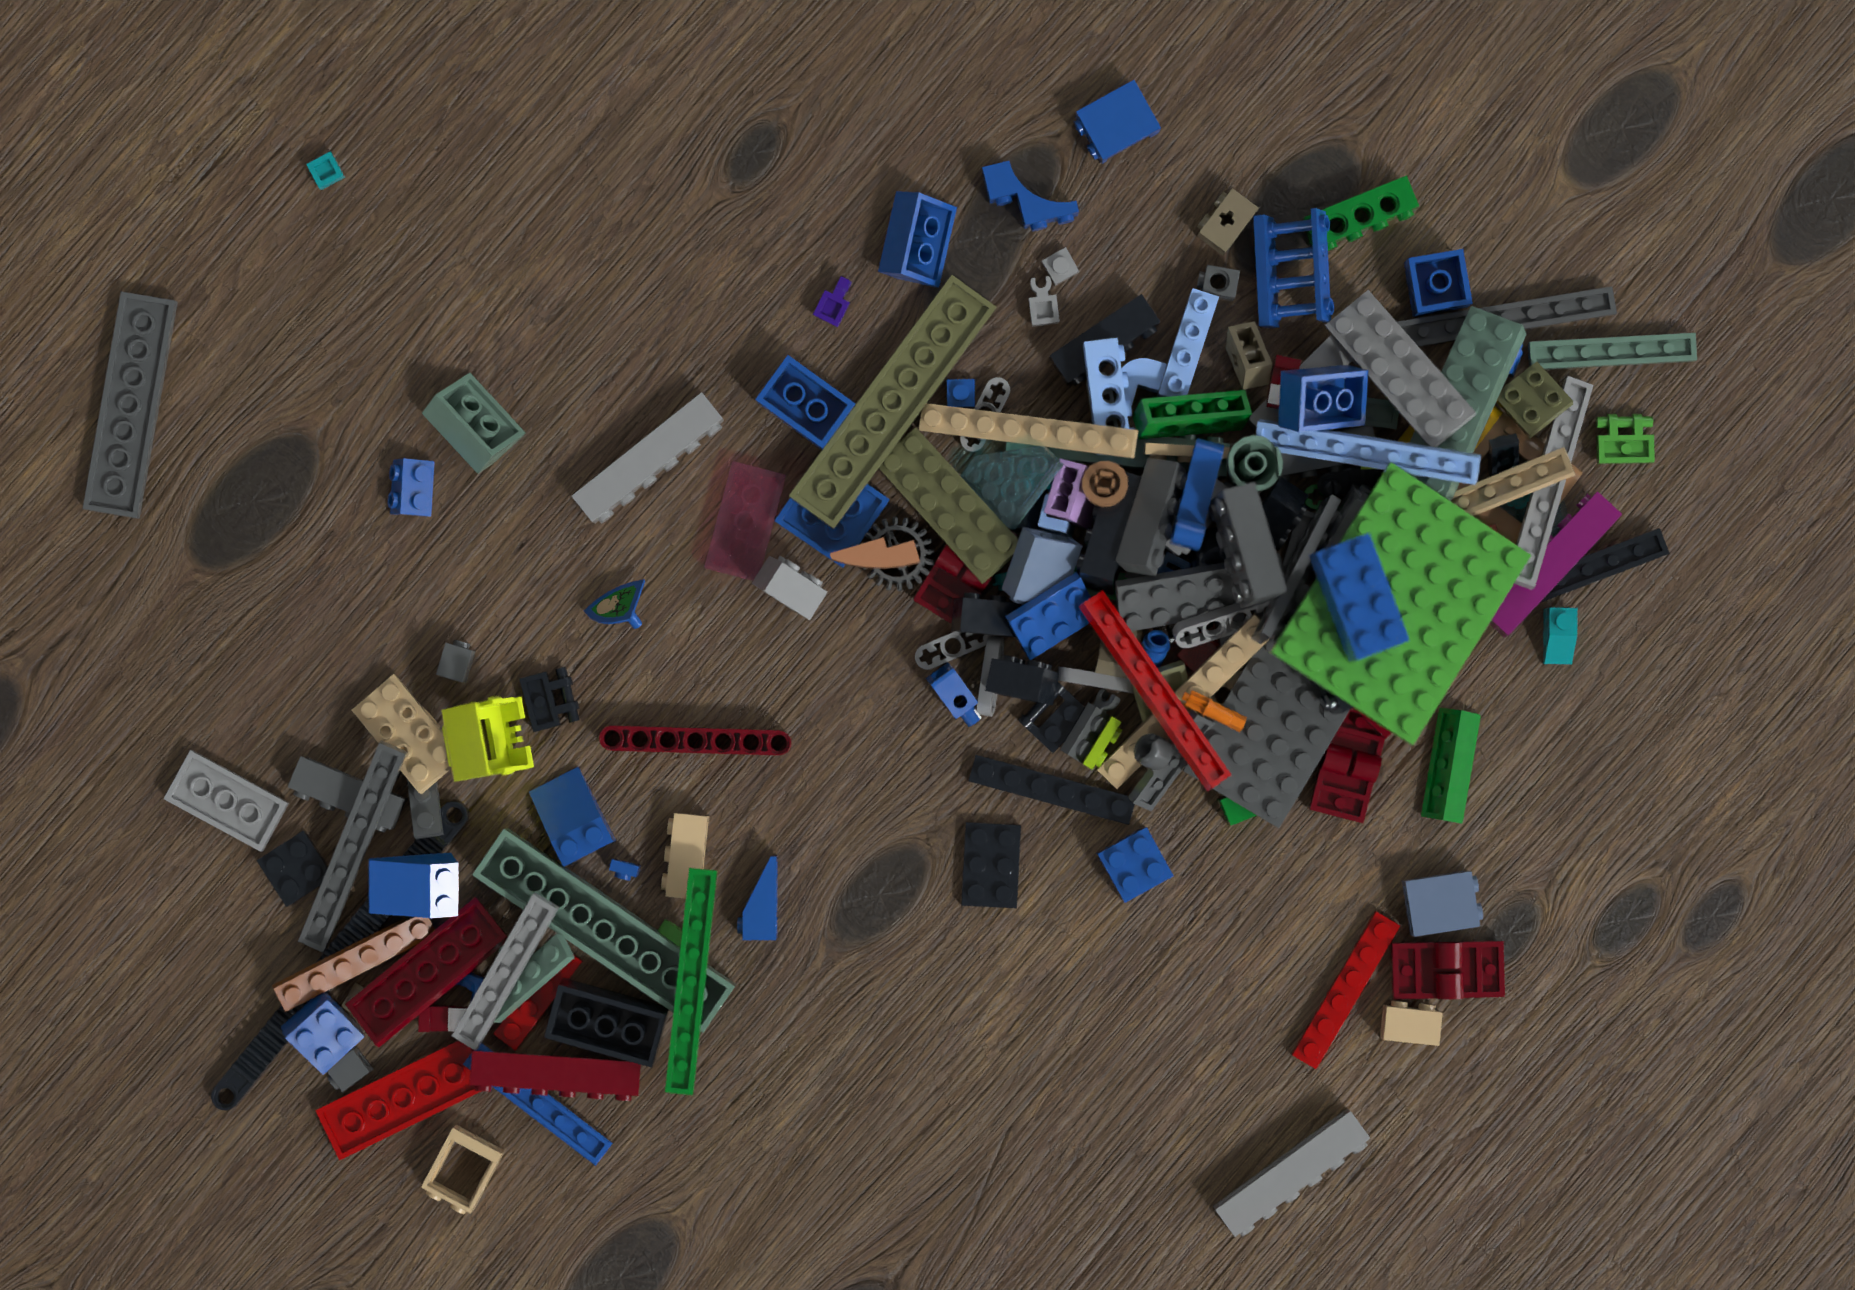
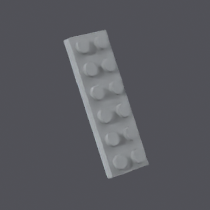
[1325,290,1476,447]

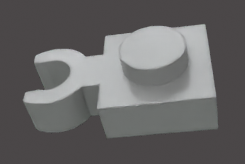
[1029,276,1060,327]

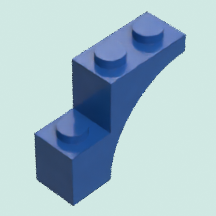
[982,161,1079,231]

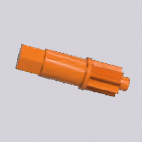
[1181,690,1247,732]

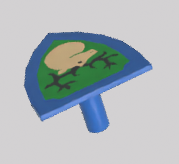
[584,579,645,629]

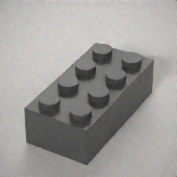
[1208,482,1287,608]

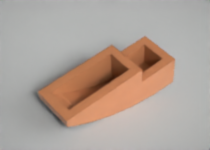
[830,537,920,569]

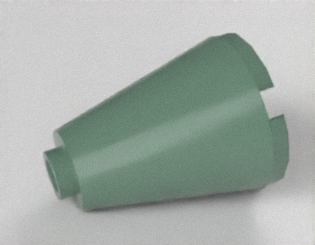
[1227,435,1283,491]

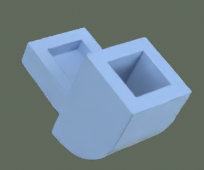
[1115,358,1167,406]

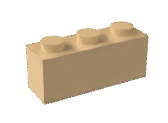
[661,813,709,899]

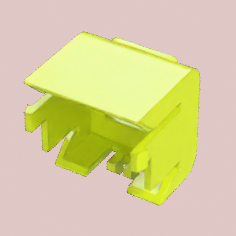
[441,696,534,782]

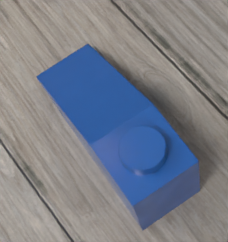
[737,856,778,940]

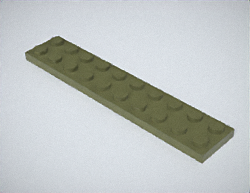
[789,275,997,530]

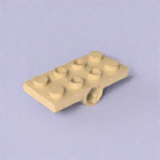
[352,674,452,794]

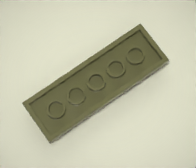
[879,428,1018,584]

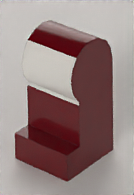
[1266,355,1301,410]
[418,1005,468,1032]

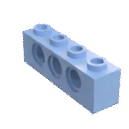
[1157,288,1219,397]
[1083,338,1134,455]

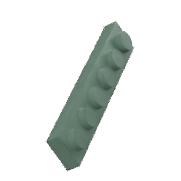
[1528,333,1697,370]

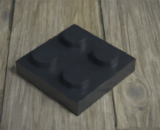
[257,830,329,907]

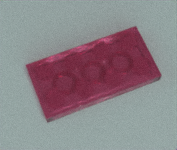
[704,461,786,581]

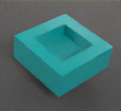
[306,151,345,190]

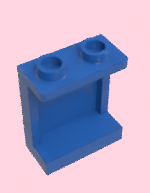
[1073,80,1161,164]

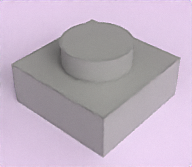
[1042,247,1079,286]

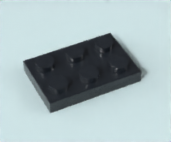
[961,822,1021,909]

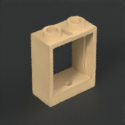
[421,1125,505,1214]

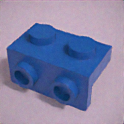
[387,458,434,517]

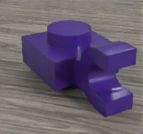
[813,276,852,327]

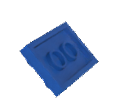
[1005,572,1091,660]

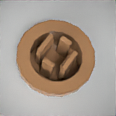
[1082,461,1128,507]

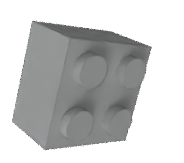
[751,556,827,620]

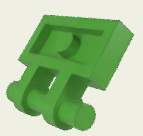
[1596,414,1655,464]

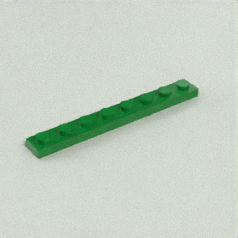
[665,867,718,1095]

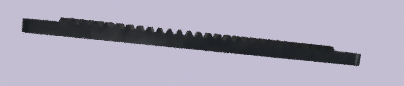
[211,801,469,1111]

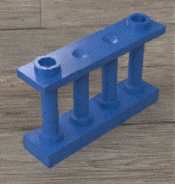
[1253,208,1334,329]

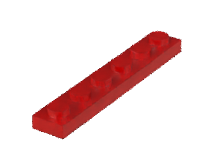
[1291,911,1400,1069]

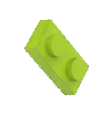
[1082,716,1122,770]

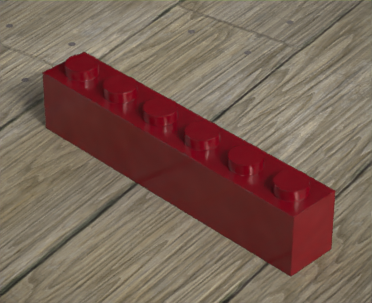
[469,1051,641,1101]

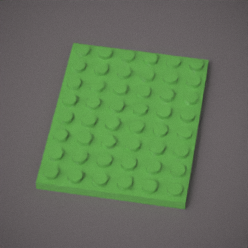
[1270,462,1531,745]

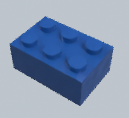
[755,355,856,450]
[1278,365,1368,432]

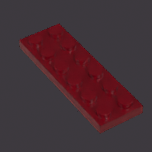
[345,897,508,1048]

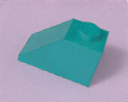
[1543,608,1578,664]

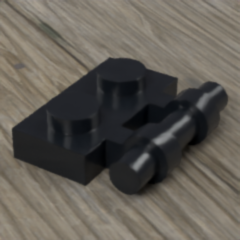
[519,667,580,732]

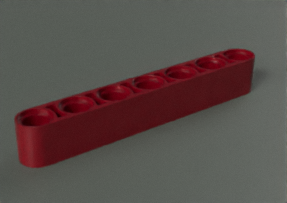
[599,726,792,755]

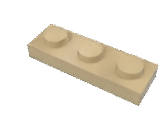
[1143,443,1230,464]

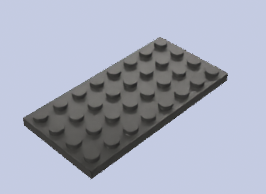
[1182,583,1349,828]

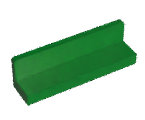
[1421,707,1481,824]

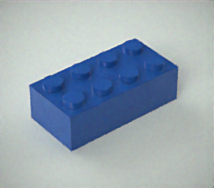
[1309,533,1410,662]

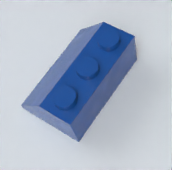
[878,191,957,288]

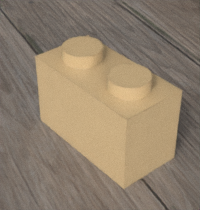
[1380,1000,1443,1046]

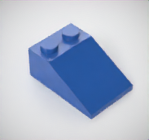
[529,767,616,867]
[368,853,458,918]

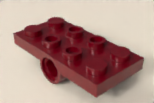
[913,529,1018,624]
[1309,708,1385,824]
[1391,941,1505,999]

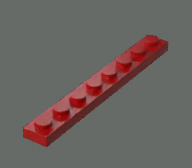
[1079,590,1231,792]

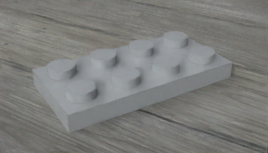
[164,750,289,852]

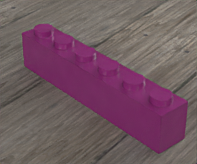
[1489,491,1622,638]

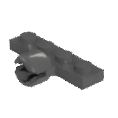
[1128,710,1216,812]

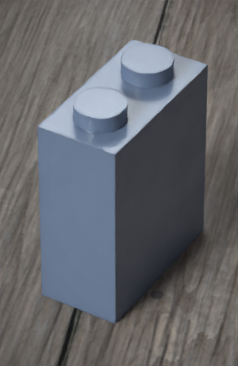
[1002,527,1082,605]
[1402,870,1483,937]

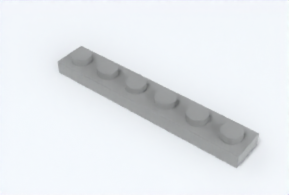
[452,893,559,1050]

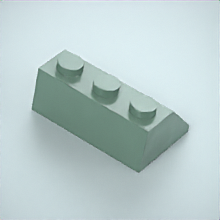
[422,373,526,474]

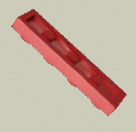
[493,953,583,1051]

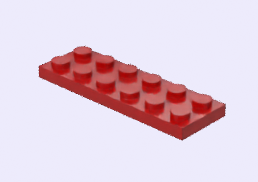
[315,1040,481,1161]

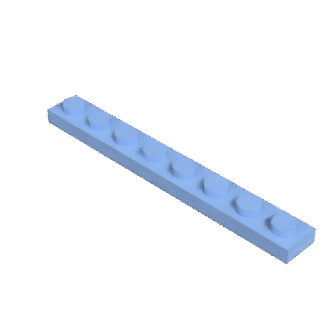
[1256,419,1481,485]

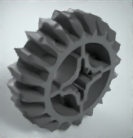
[861,517,935,592]

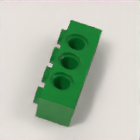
[1302,175,1419,251]
[1132,390,1252,439]

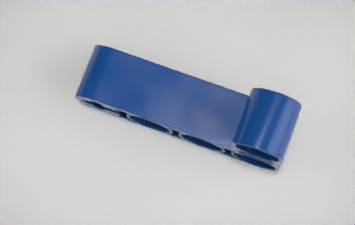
[1170,438,1224,551]

